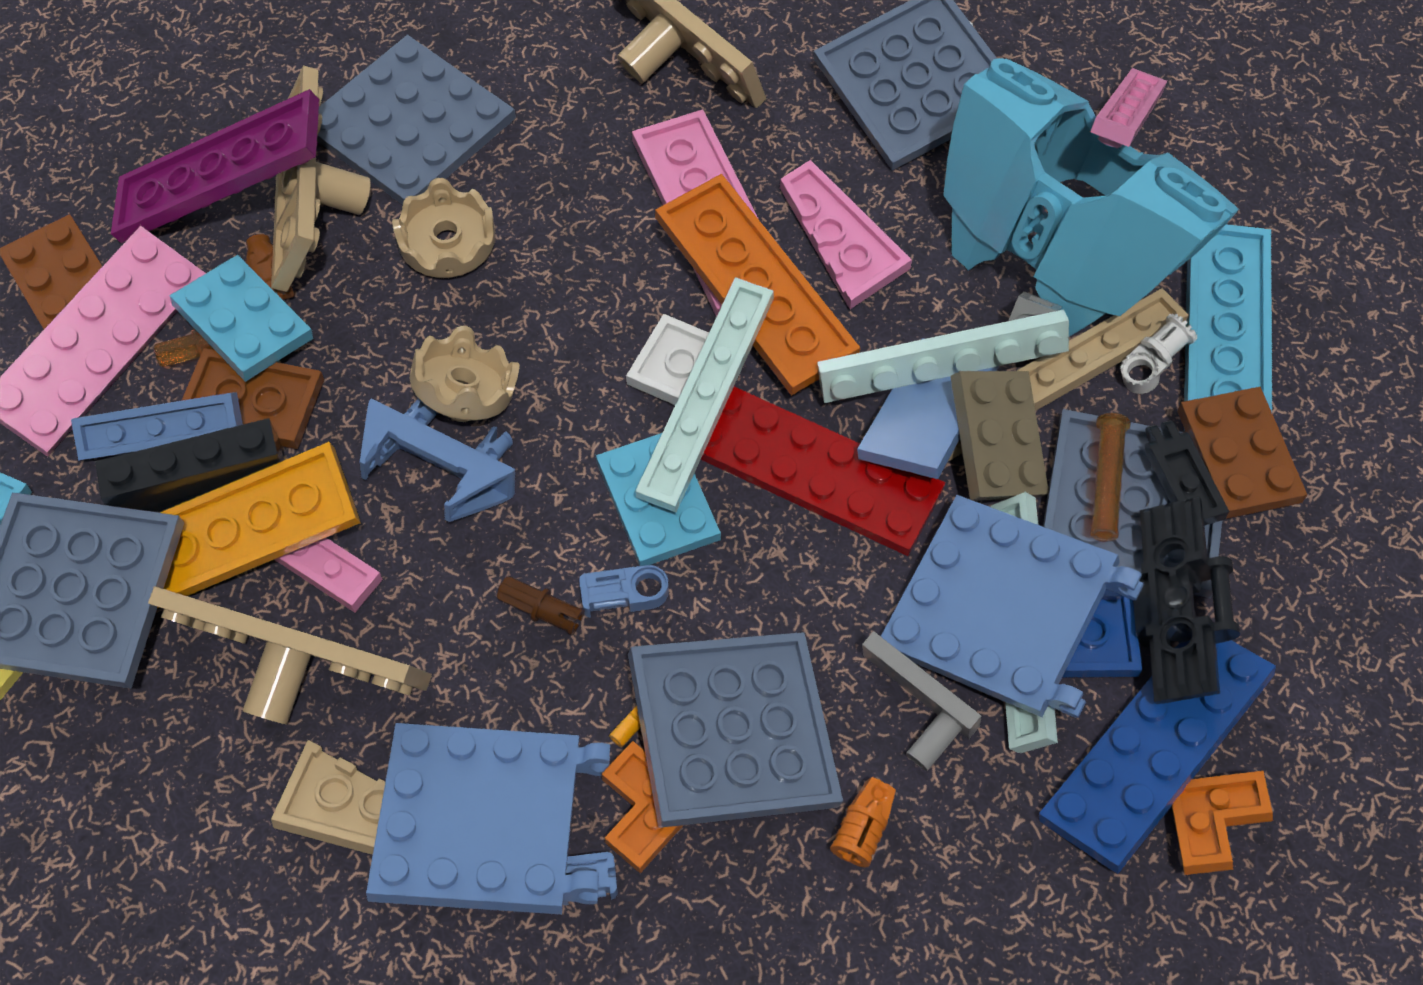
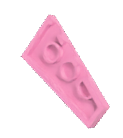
[780,160,912,309]

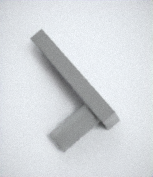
[862,631,981,771]

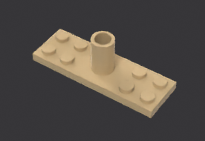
[617,0,767,108]
[271,65,370,292]
[148,586,432,725]

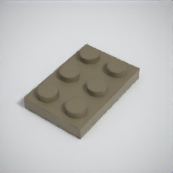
[950,371,1049,501]

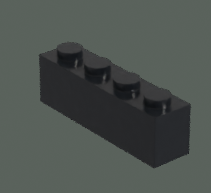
[95,418,284,512]

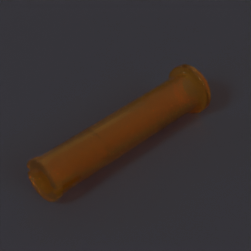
[1090,413,1131,541]

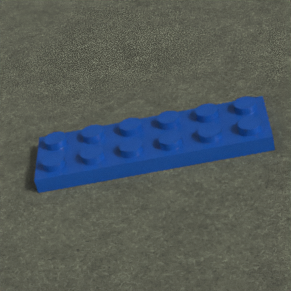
[1039,640,1276,874]

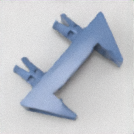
[360,398,515,522]

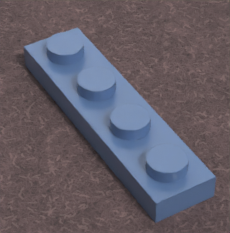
[71,392,243,461]

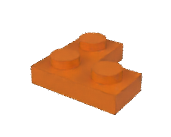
[602,741,684,873]
[1172,771,1273,875]

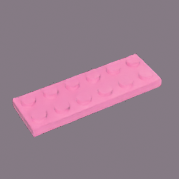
[632,110,758,317]
[0,226,206,456]

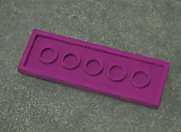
[111,89,320,243]

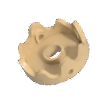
[392,178,496,278]
[409,326,520,422]

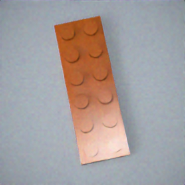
[655,173,860,396]

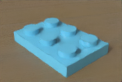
[169,255,313,382]
[596,433,721,566]

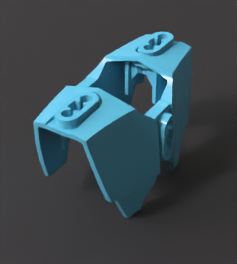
[944,58,1239,337]

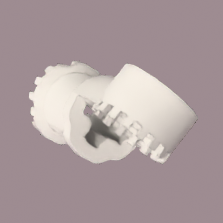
[1120,314,1197,394]

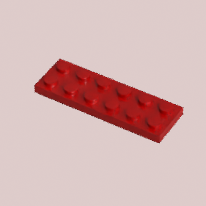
[701,386,946,556]

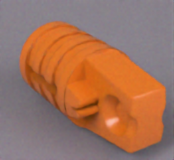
[830,777,896,867]

